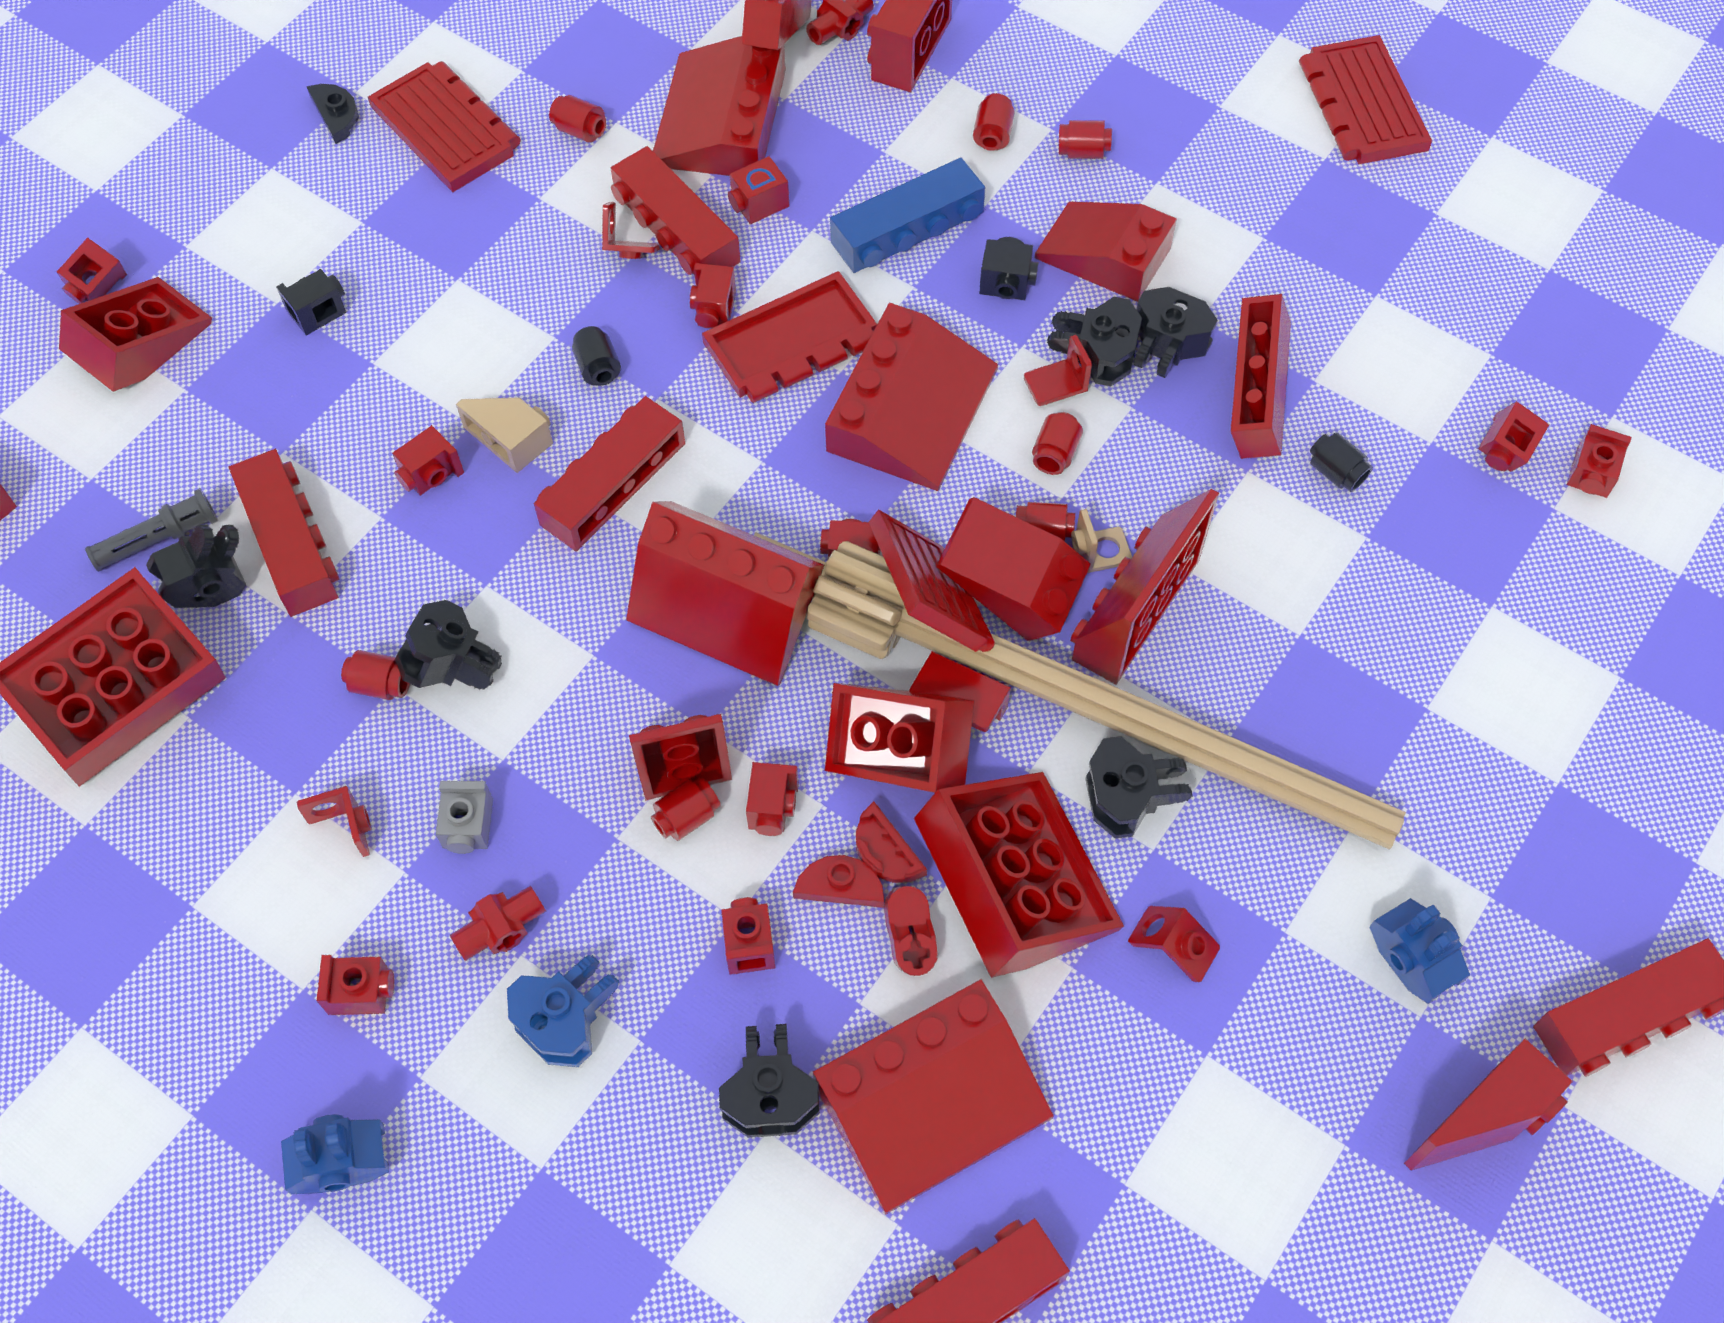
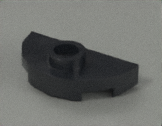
[307,83,359,144]

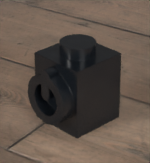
[979,237,1039,300]

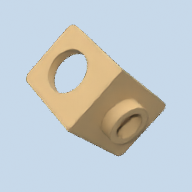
[1071,509,1132,573]

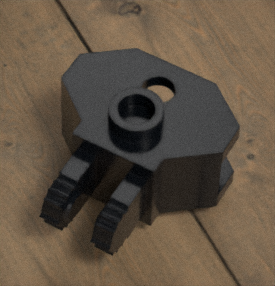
[1133,287,1218,378]
[1047,297,1142,386]
[146,525,246,608]
[395,600,502,690]
[1085,736,1193,839]
[719,1024,820,1138]

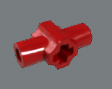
[806,0,874,45]
[450,885,546,961]

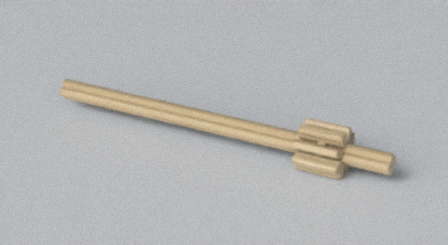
[754,532,1406,849]

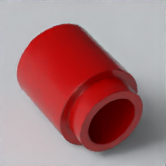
[973,93,1015,151]
[549,95,606,143]
[1059,120,1112,159]
[1032,412,1083,475]
[1016,502,1076,541]
[341,650,410,700]
[651,777,721,841]

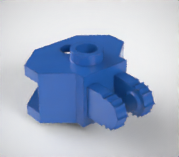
[1369,898,1470,1004]
[507,955,620,1067]
[281,1114,389,1194]

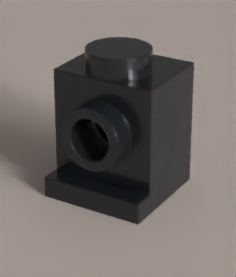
[276,269,346,336]

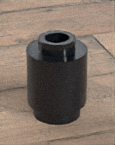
[572,326,621,386]
[1310,432,1373,492]

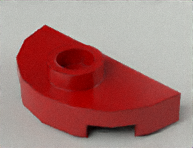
[856,801,927,883]
[793,855,884,908]

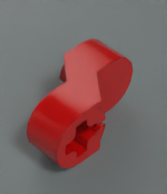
[884,886,937,976]

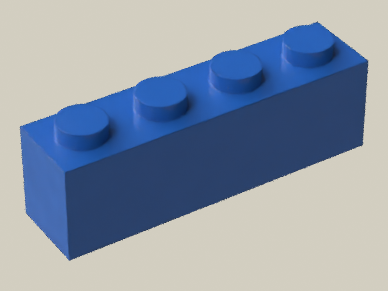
[830,157,985,273]

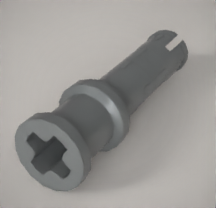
[85,488,218,572]

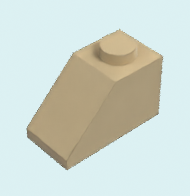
[456,397,553,473]

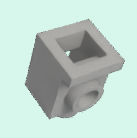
[436,781,493,854]

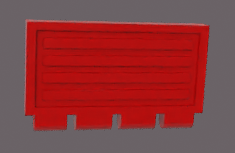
[1299,35,1432,164]
[368,61,521,192]
[702,271,877,403]
[869,509,995,652]

